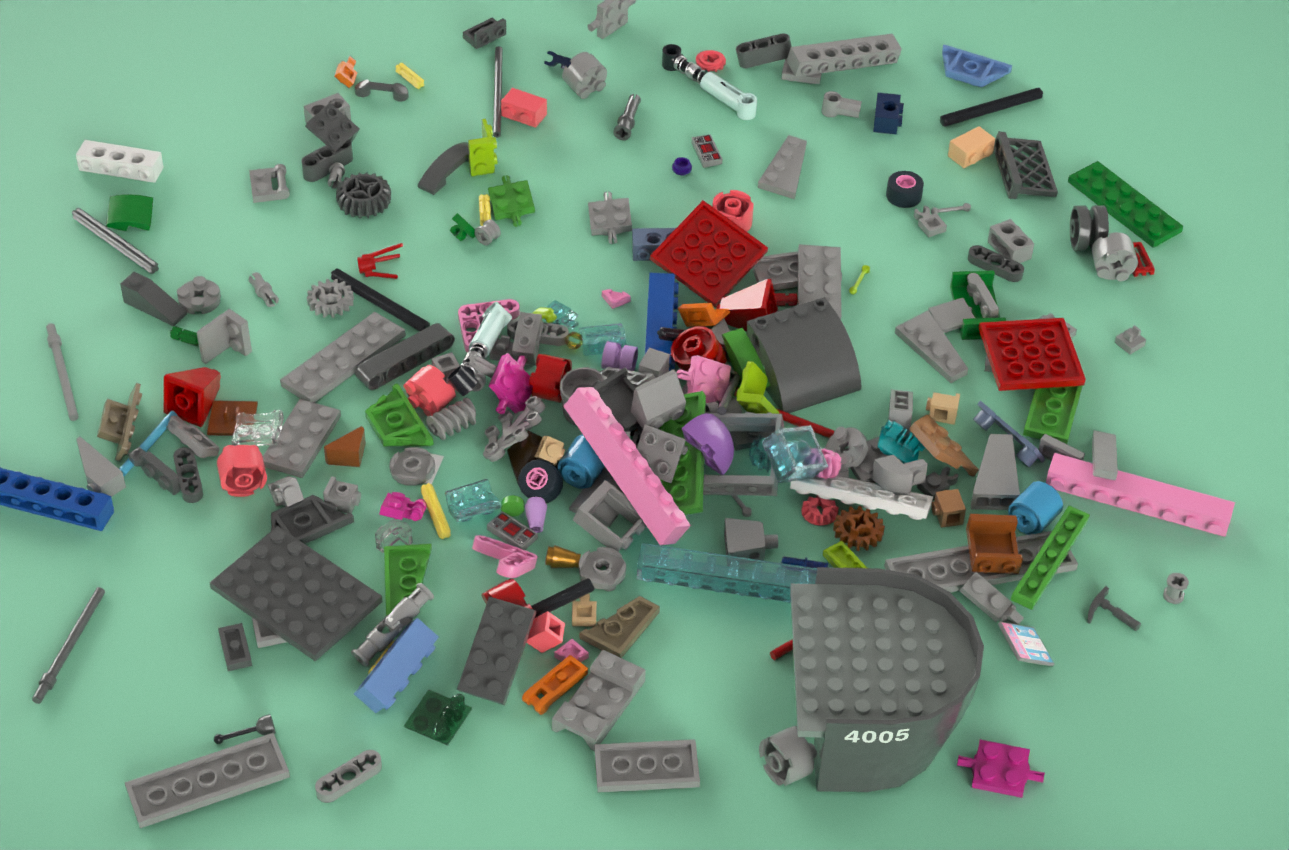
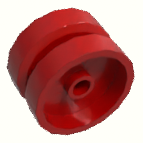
[671,326,727,372]

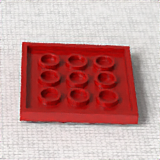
[650,200,768,308]
[979,318,1086,391]

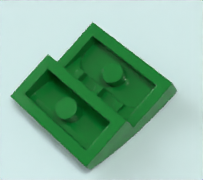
[106,194,153,231]

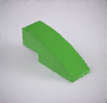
[722,328,771,388]

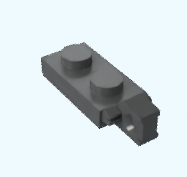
[128,447,180,495]

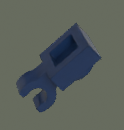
[544,51,571,69]

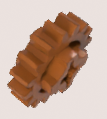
[833,506,885,551]

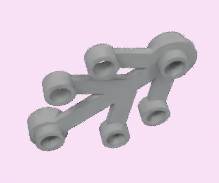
[483,396,546,462]

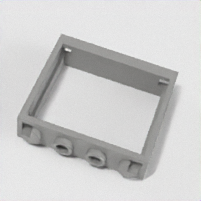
[703,412,784,496]

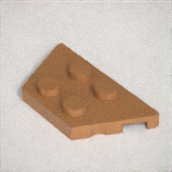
[909,414,979,477]

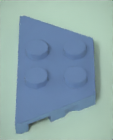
[942,45,1012,87]

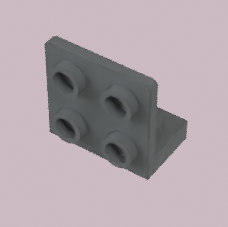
[305,103,360,152]

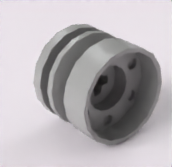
[560,367,605,426]

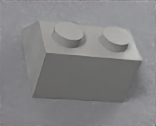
[631,369,686,429]

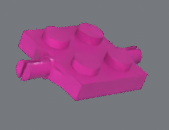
[489,353,533,415]
[957,739,1045,798]

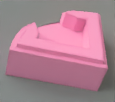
[602,289,631,309]
[554,639,589,662]

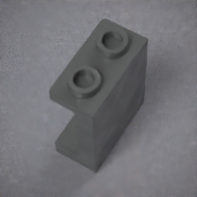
[591,367,640,433]

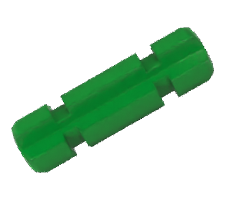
[170,326,199,346]

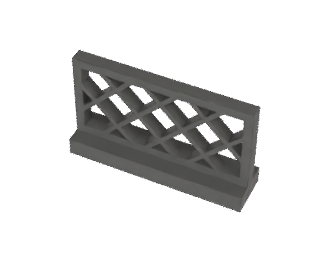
[994,131,1058,199]

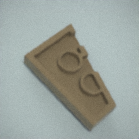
[579,596,660,658]

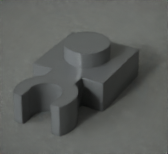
[917,467,959,501]

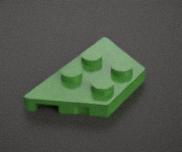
[365,383,434,446]

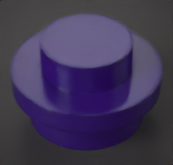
[672,157,692,176]

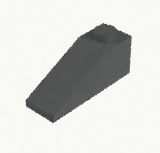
[120,272,187,326]

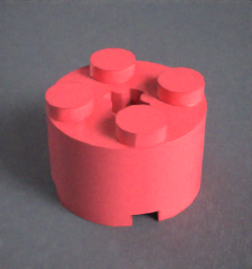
[712,190,754,232]
[403,365,456,416]
[217,445,267,497]

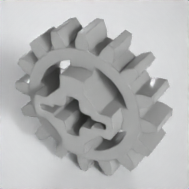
[307,279,354,318]

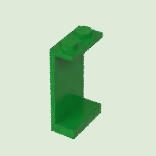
[950,270,1006,340]

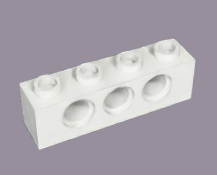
[76,140,164,183]

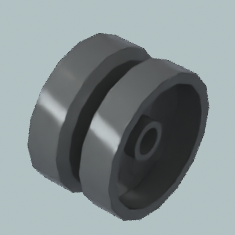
[1070,205,1109,251]

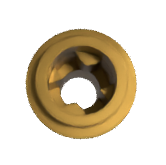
[545,545,581,568]

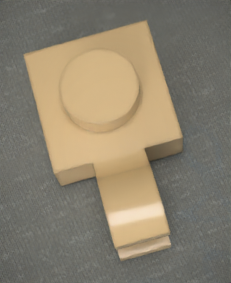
[572,593,597,627]

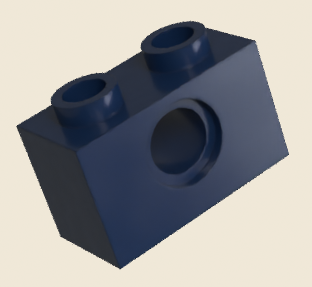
[873,92,904,135]

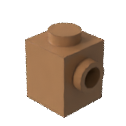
[931,489,966,528]

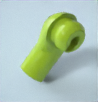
[532,307,557,323]

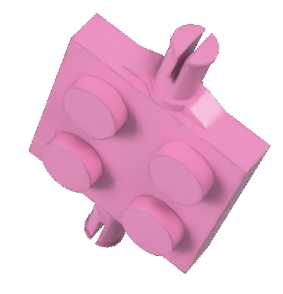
[677,355,739,403]

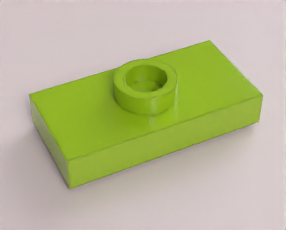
[823,541,867,568]

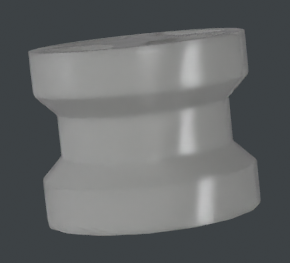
[475,219,501,246]

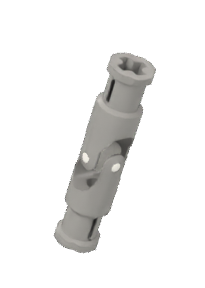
[351,583,434,667]

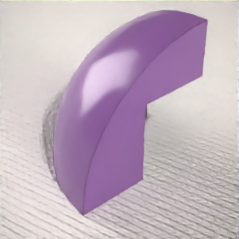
[682,413,734,475]

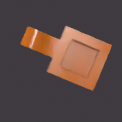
[334,56,358,88]

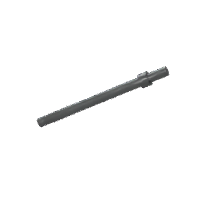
[32,587,105,704]

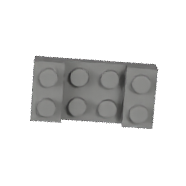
[552,650,646,751]

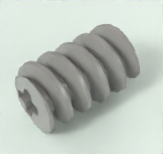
[426,397,476,440]

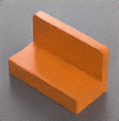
[677,303,730,327]

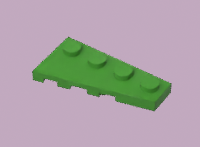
[384,544,432,623]

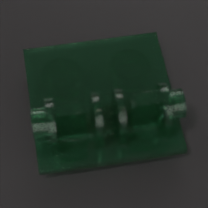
[404,690,472,746]

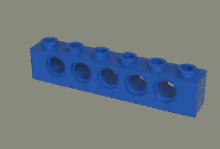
[0,467,114,531]

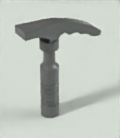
[1087,586,1141,631]

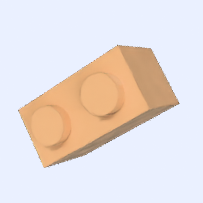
[948,126,996,168]

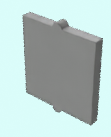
[928,298,975,333]

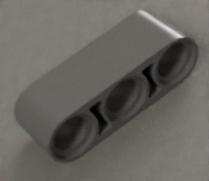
[736,33,792,68]
[301,139,353,182]

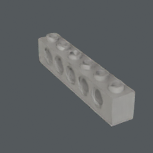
[787,34,902,77]

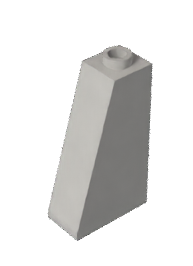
[971,434,1020,510]

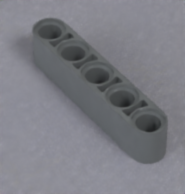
[355,323,455,390]

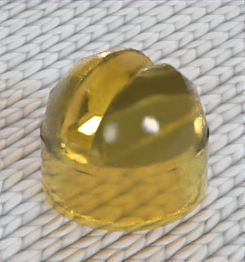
[565,332,583,349]

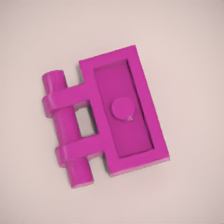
[379,492,427,521]

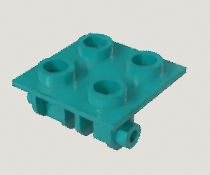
[877,420,925,464]

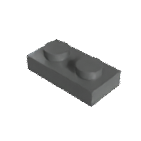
[218,623,252,671]

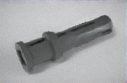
[614,94,641,140]

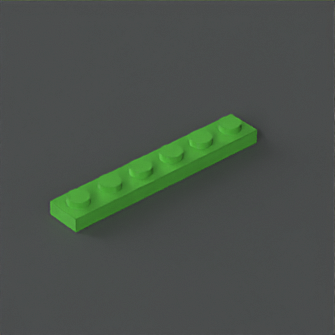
[1010,505,1090,610]

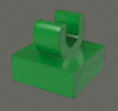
[450,213,475,241]

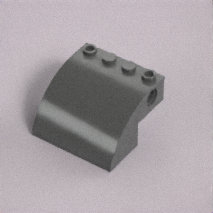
[747,297,862,413]

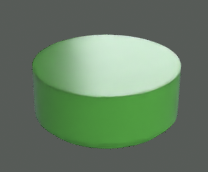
[501,495,524,517]

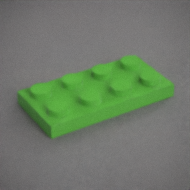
[1023,386,1083,444]

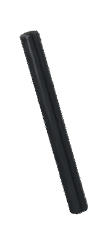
[940,87,1043,127]
[331,268,430,331]

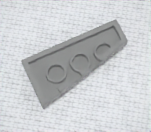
[895,310,968,383]

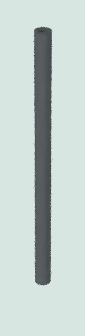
[493,46,503,138]

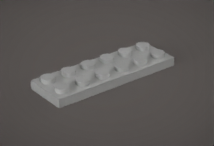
[280,312,406,403]
[125,733,290,828]

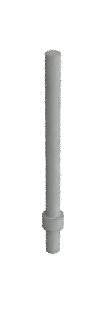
[46,323,79,421]

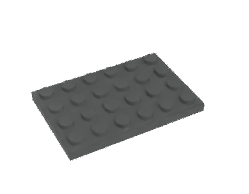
[209,526,383,661]

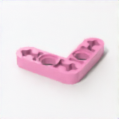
[458,299,520,353]
[472,535,538,578]

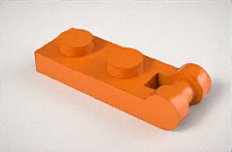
[522,655,588,715]

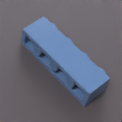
[354,618,439,713]

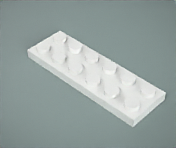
[790,467,933,520]

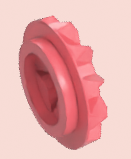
[696,50,726,72]
[801,495,839,526]

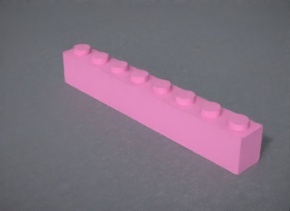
[563,387,691,546]
[1046,453,1235,537]

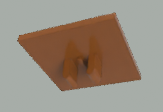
[207,401,258,436]

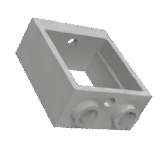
[573,480,647,552]

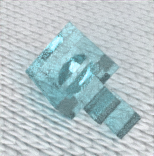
[545,300,579,329]

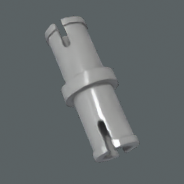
[249,272,279,307]

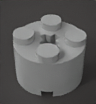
[562,52,607,99]
[1092,232,1138,281]
[759,726,817,786]

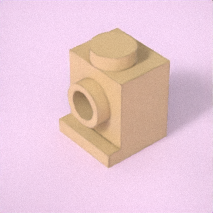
[926,392,960,425]
[535,436,565,466]

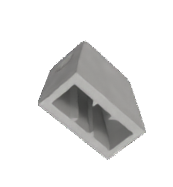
[724,518,778,567]

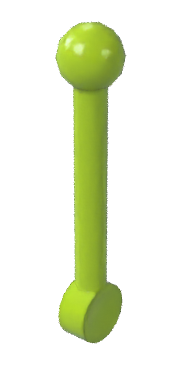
[849,265,870,295]

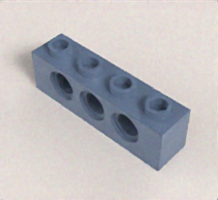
[632,228,676,261]

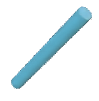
[119,411,178,476]

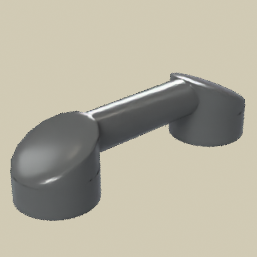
[355,80,409,101]

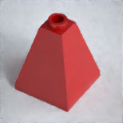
[716,279,778,332]
[164,367,221,427]

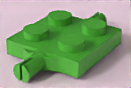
[488,175,535,227]

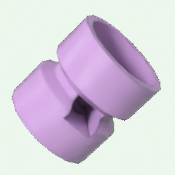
[601,341,638,371]

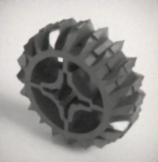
[336,172,391,219]

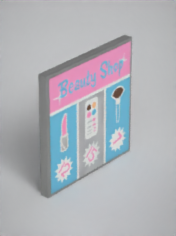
[998,622,1054,666]

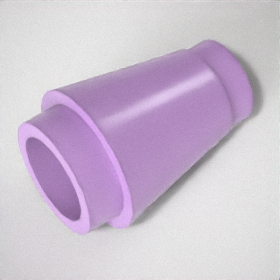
[524,497,547,533]

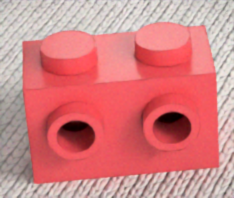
[501,88,547,128]

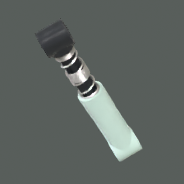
[662,44,757,120]
[446,301,512,396]

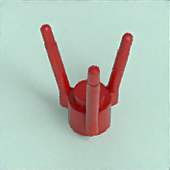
[357,243,403,279]

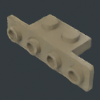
[97,383,142,461]

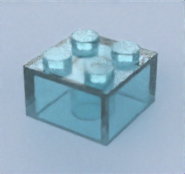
[762,425,828,483]

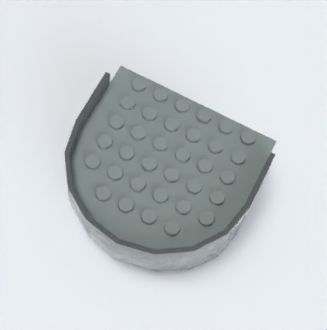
[790,567,984,792]

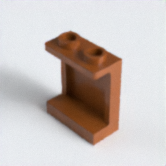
[966,514,1023,574]

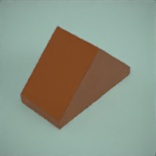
[324,426,366,467]

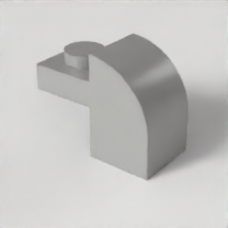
[872,455,928,493]

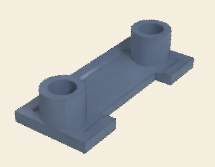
[973,400,1046,467]

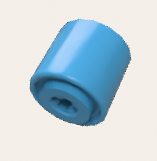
[557,435,605,489]
[1008,481,1063,535]

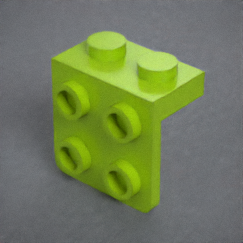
[468,118,498,176]
[736,361,779,414]

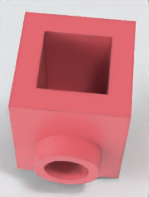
[526,611,565,653]

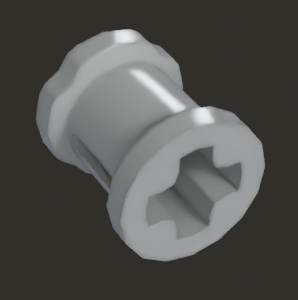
[1163,573,1189,604]

